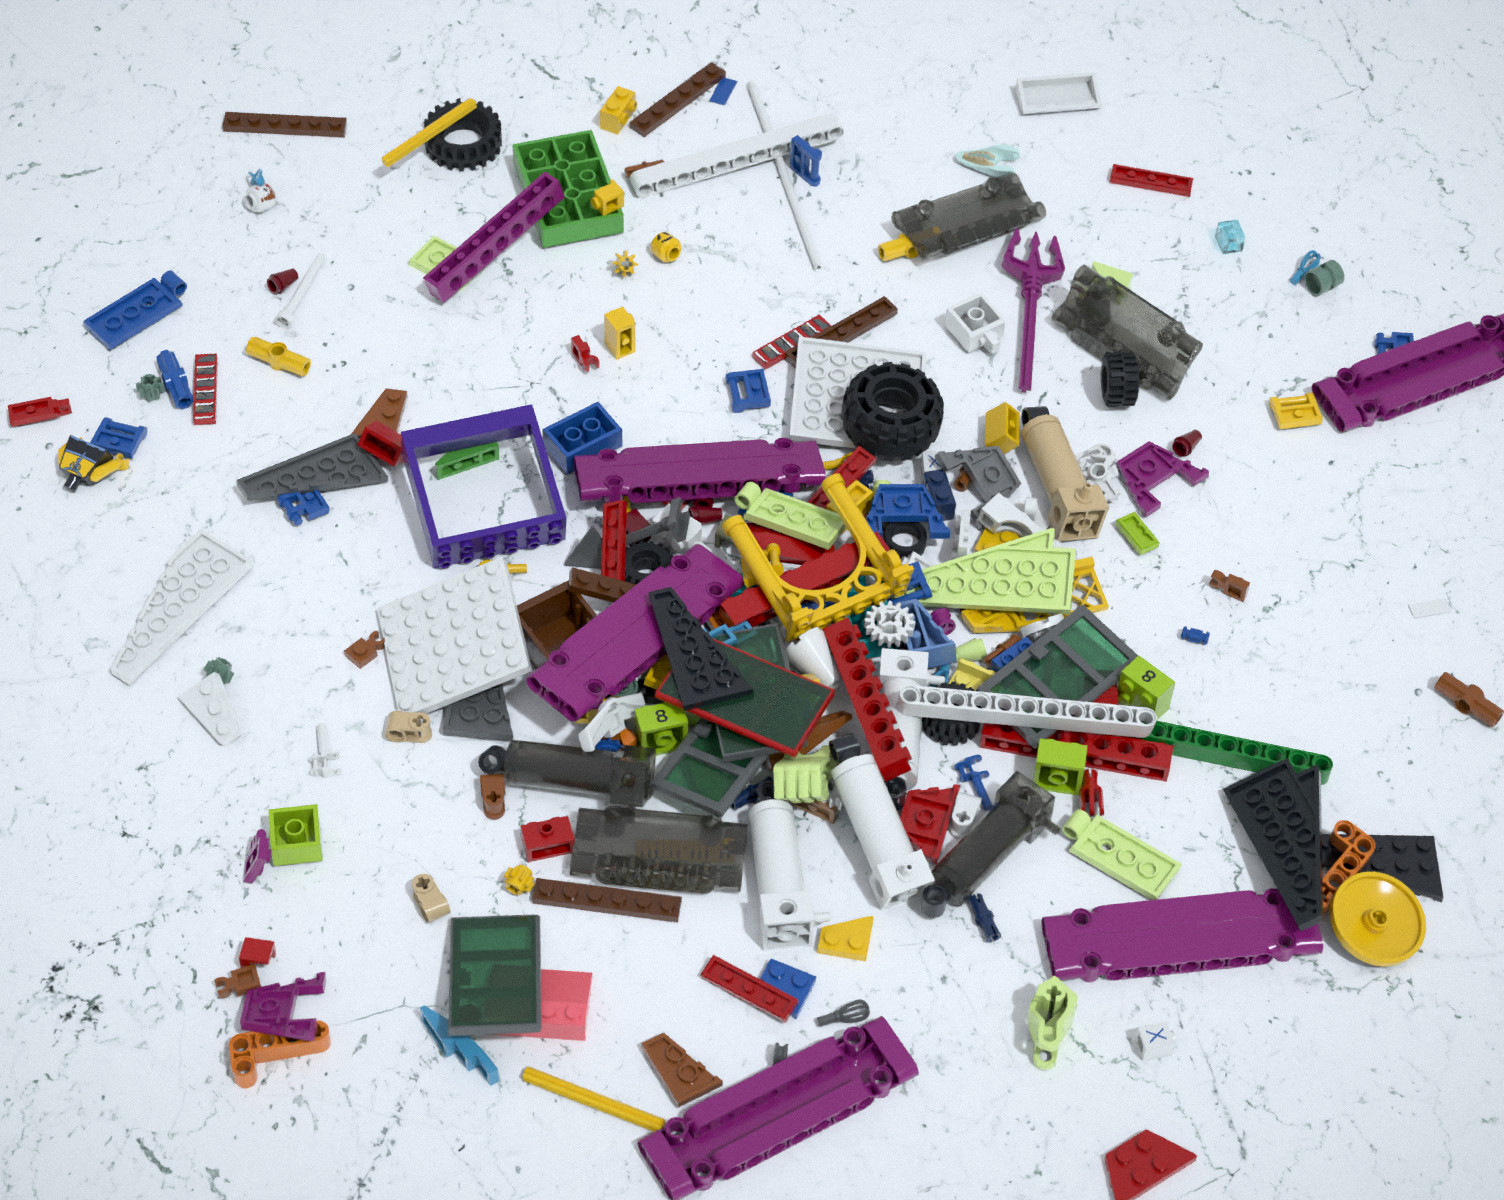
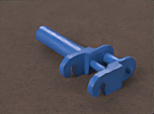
[954,754,993,810]

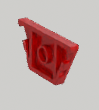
[900,784,960,865]
[1104,1129,1197,1200]

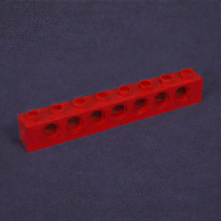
[823,618,912,782]
[980,723,1173,782]

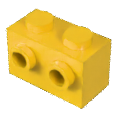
[600,86,638,135]
[604,306,636,360]
[984,402,1020,454]

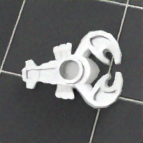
[1075,443,1121,503]

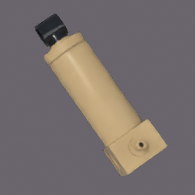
[1021,406,1109,541]

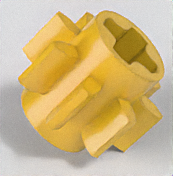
[611,250,638,277]
[504,865,535,895]

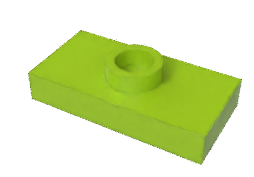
[1115,512,1160,555]

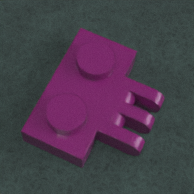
[243,829,272,884]

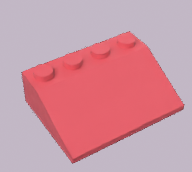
[483,966,593,1041]

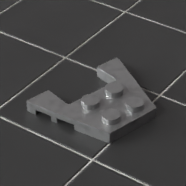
[934,446,1021,530]

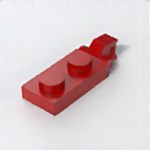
[7,397,72,427]

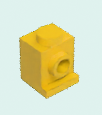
[591,179,624,216]

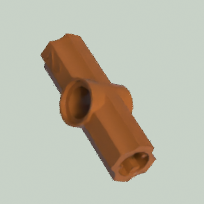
[1434,672,1504,727]

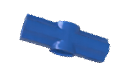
[156,349,194,409]

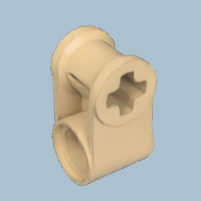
[385,711,432,743]
[412,873,451,923]

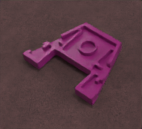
[1116,441,1210,518]
[240,972,327,1041]

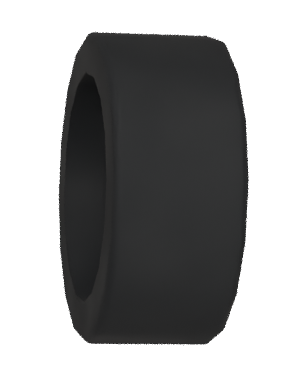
[884,522,927,560]

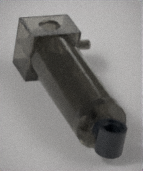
[478,739,656,819]
[921,771,1060,918]

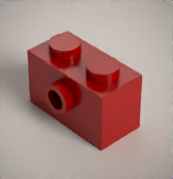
[358,420,404,467]
[520,816,575,863]

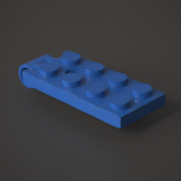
[83,270,187,350]

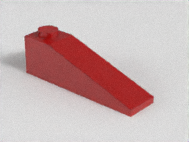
[746,523,835,565]

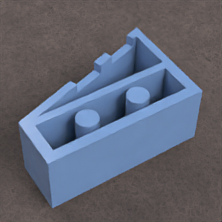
[894,599,957,668]

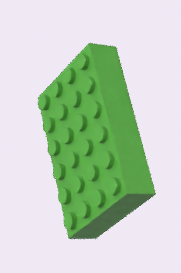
[512,129,624,248]

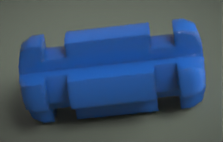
[1181,626,1210,645]

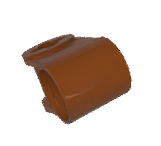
[480,773,505,820]

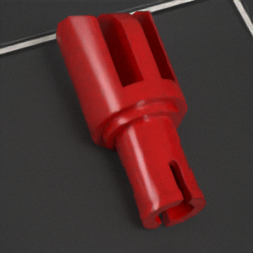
[1079,769,1104,816]

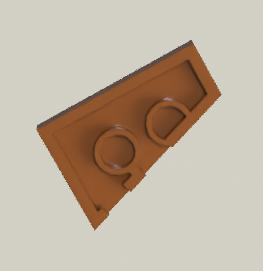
[351,388,408,438]
[641,1032,723,1108]

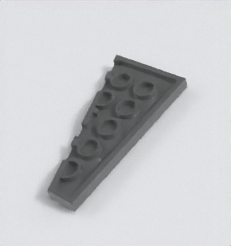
[443,683,514,741]

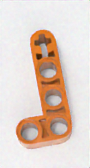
[1323,820,1375,915]
[229,1020,331,1088]

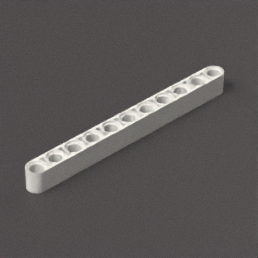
[629,113,844,197]
[896,685,1157,738]

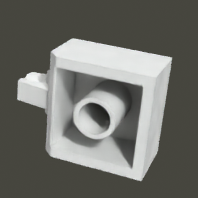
[945,292,1006,353]
[652,504,712,556]

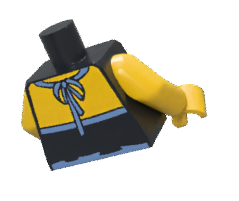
[58,435,130,492]

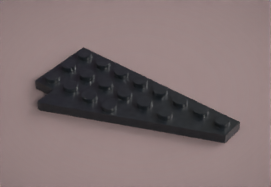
[1223,758,1323,931]

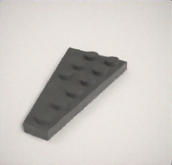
[237,433,388,501]

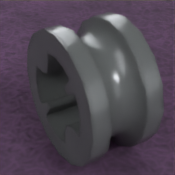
[773,1042,789,1065]

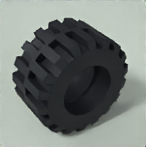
[1101,352,1139,407]
[625,541,673,585]
[922,681,982,746]

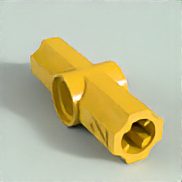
[878,228,942,261]
[246,336,312,376]

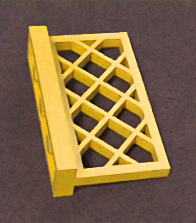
[1016,556,1109,626]

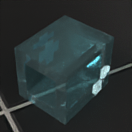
[1215,219,1245,254]

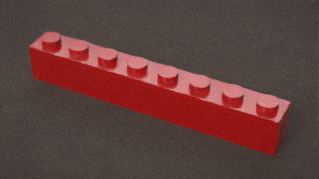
[719,532,890,628]

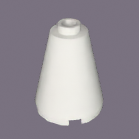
[785,627,843,692]

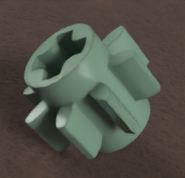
[136,374,165,401]
[203,657,235,684]

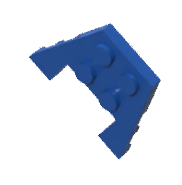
[867,484,950,539]

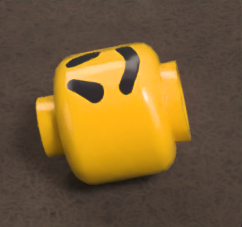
[651,232,682,263]

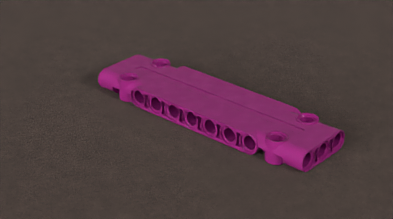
[1312,313,1504,432]
[574,438,826,503]
[526,544,744,722]
[1041,888,1323,982]
[637,1016,919,1200]

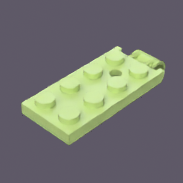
[735,482,846,550]
[1062,809,1182,900]

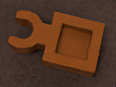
[1209,570,1250,602]
[344,631,385,669]
[214,964,261,998]

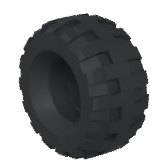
[841,362,944,461]

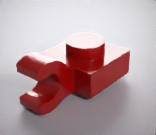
[571,335,599,372]

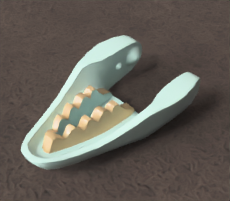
[956,145,1021,178]

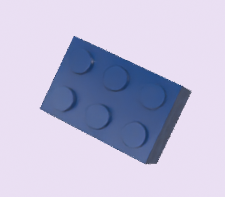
[542,401,623,474]

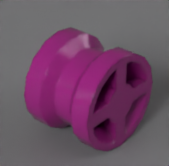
[930,608,956,636]

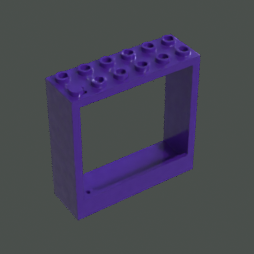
[401,404,567,569]

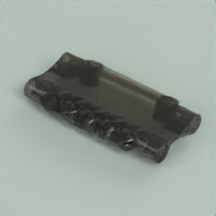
[891,172,1046,259]
[1051,264,1203,400]
[570,806,748,894]

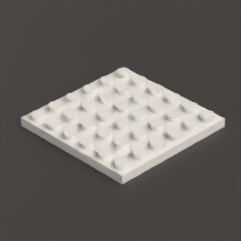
[789,337,927,456]
[377,556,532,714]

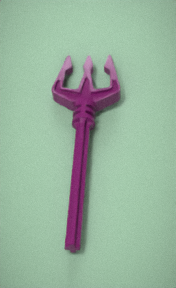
[1001,228,1065,393]

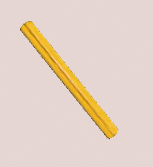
[381,98,477,167]
[523,1066,666,1131]

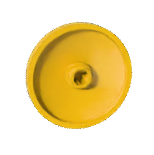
[1329,872,1426,967]

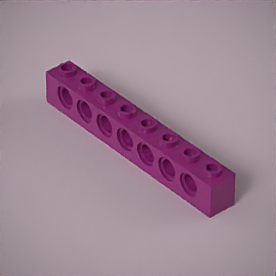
[423,172,565,303]

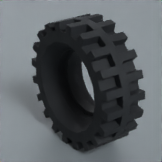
[423,98,502,172]

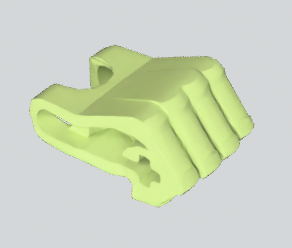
[773,745,837,803]
[1027,976,1078,1070]

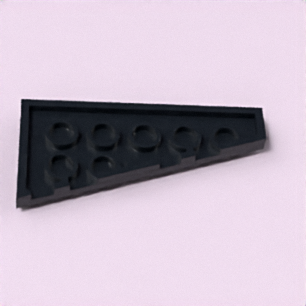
[648,587,754,711]
[1322,834,1444,903]

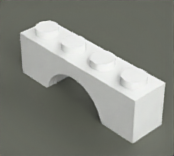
[977,493,1064,548]

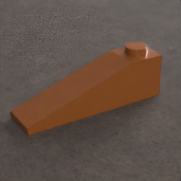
[752,710,853,771]

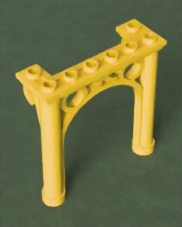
[722,473,914,643]

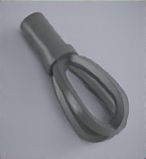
[816,999,870,1027]

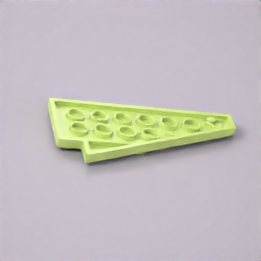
[891,528,1076,614]

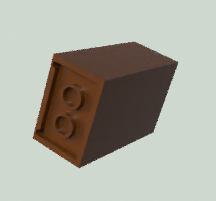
[517,580,597,669]

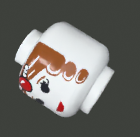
[244,183,277,212]

